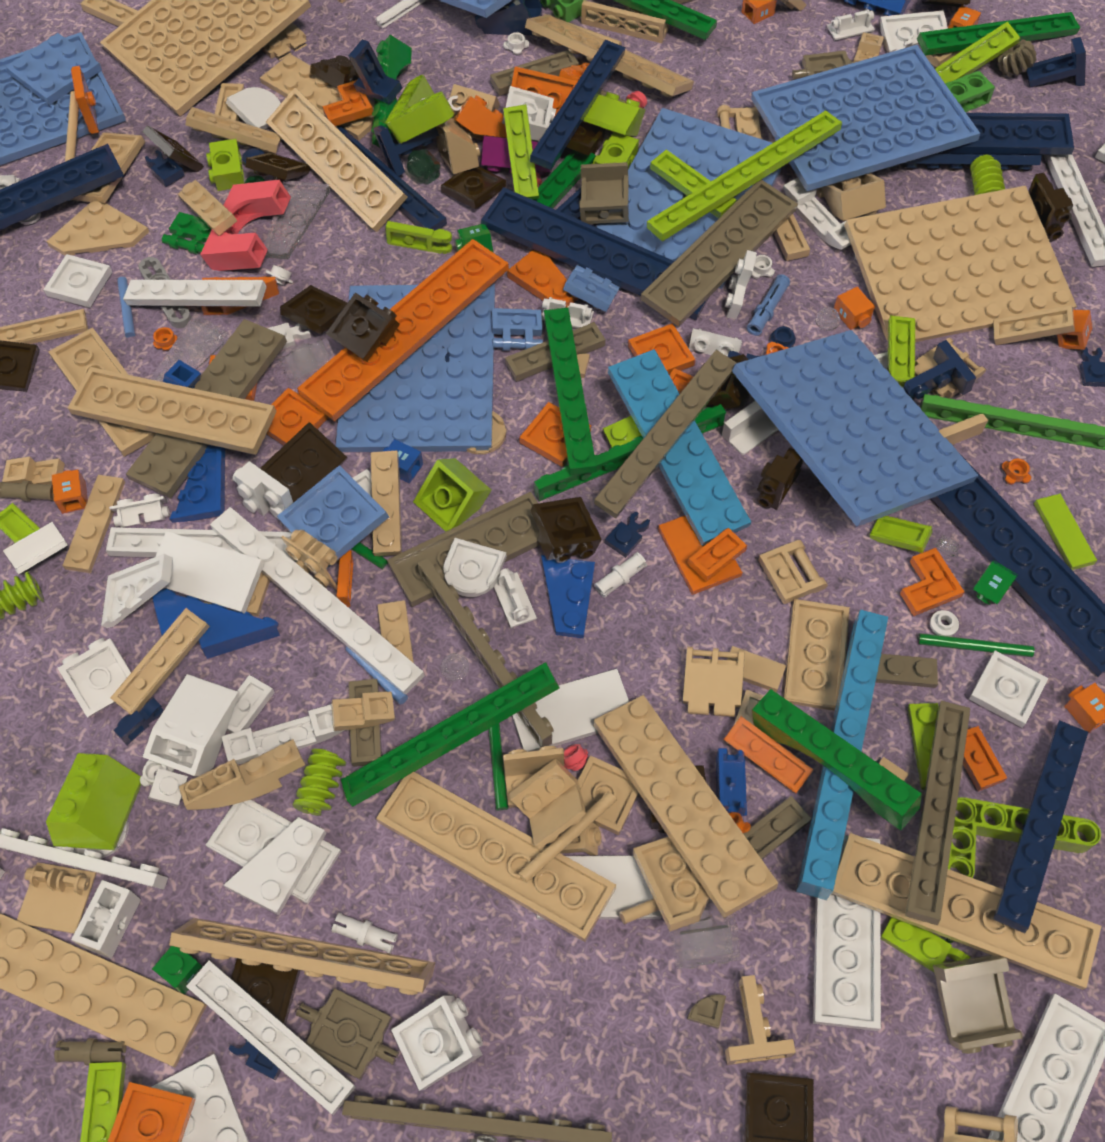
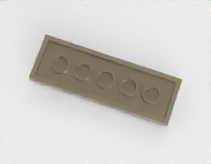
[387,492,540,607]

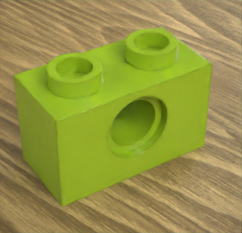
[593,132,639,169]
[206,139,245,191]

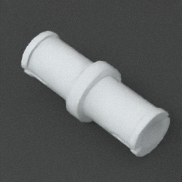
[594,552,647,598]
[332,913,398,954]

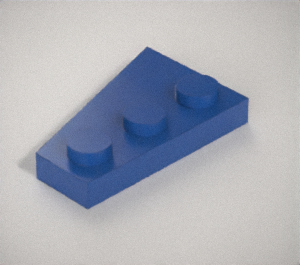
[170,445,225,523]
[541,555,595,639]

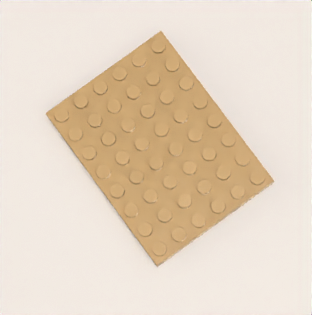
[100,0,311,116]
[844,186,1077,342]

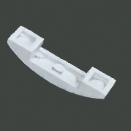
[783,178,851,250]
[221,705,345,764]

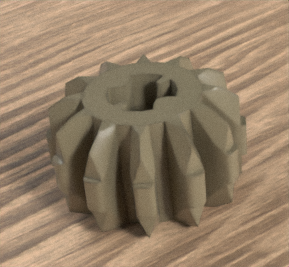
[997,40,1037,77]

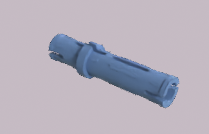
[747,274,790,336]

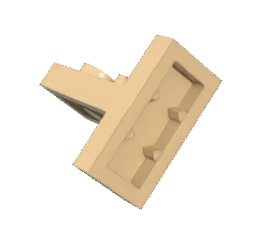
[725,975,796,1065]

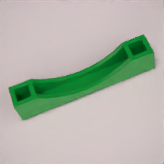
[371,34,412,148]
[752,689,922,831]

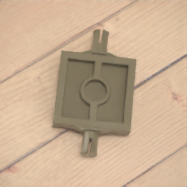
[792,50,853,80]
[296,988,399,1080]

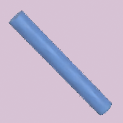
[117,277,135,338]
[346,647,408,705]

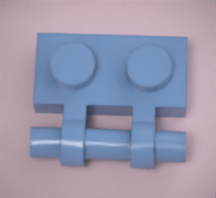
[563,265,620,312]
[491,308,543,351]

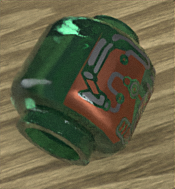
[406,149,441,184]

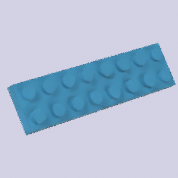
[608,349,751,546]

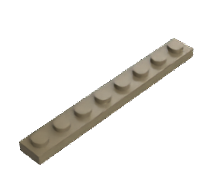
[594,349,736,519]
[418,558,554,747]
[905,700,970,925]
[342,1095,612,1142]

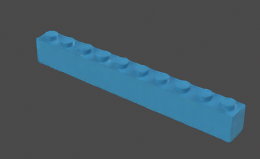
[796,610,888,901]

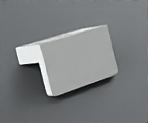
[722,401,779,455]
[3,522,68,574]

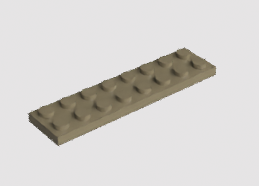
[640,179,798,327]
[126,319,287,499]

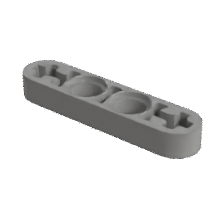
[138,257,192,329]

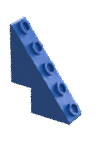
[152,588,280,659]

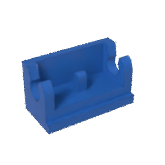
[716,748,747,816]

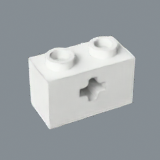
[71,880,141,959]

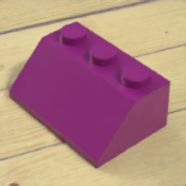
[481,136,553,177]

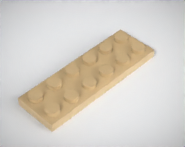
[260,54,374,141]
[48,327,156,457]

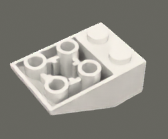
[143,674,240,776]

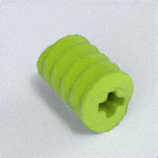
[970,154,1005,195]
[0,571,44,619]
[292,748,346,816]

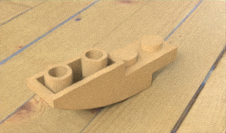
[179,739,305,810]

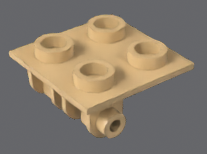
[281,530,337,591]
[17,862,97,934]

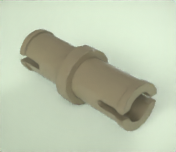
[0,480,54,502]
[54,1038,127,1066]

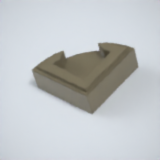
[687,994,726,1029]

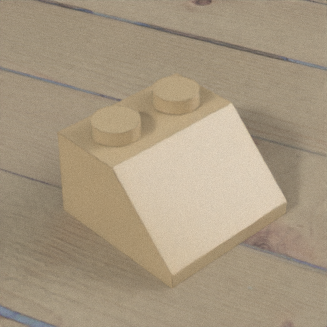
[436,119,480,174]
[821,173,886,222]

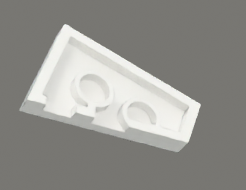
[879,11,948,53]
[101,554,173,628]
[224,817,326,915]

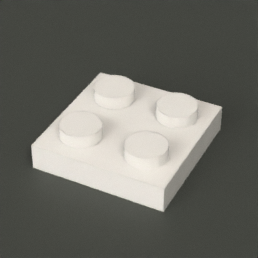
[43,254,112,308]
[969,651,1048,728]

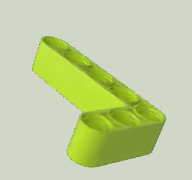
[385,75,454,143]
[948,797,1101,878]

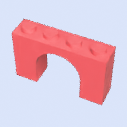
[200,180,291,271]

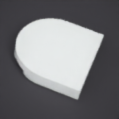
[226,87,281,130]
[443,538,507,597]

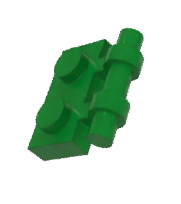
[162,212,212,255]

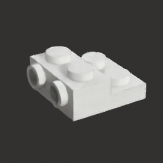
[502,86,556,141]
[233,461,293,519]
[58,638,131,718]
[391,995,483,1091]

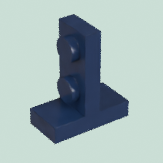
[1026,37,1086,87]
[348,39,403,104]
[373,125,439,176]
[904,340,976,400]

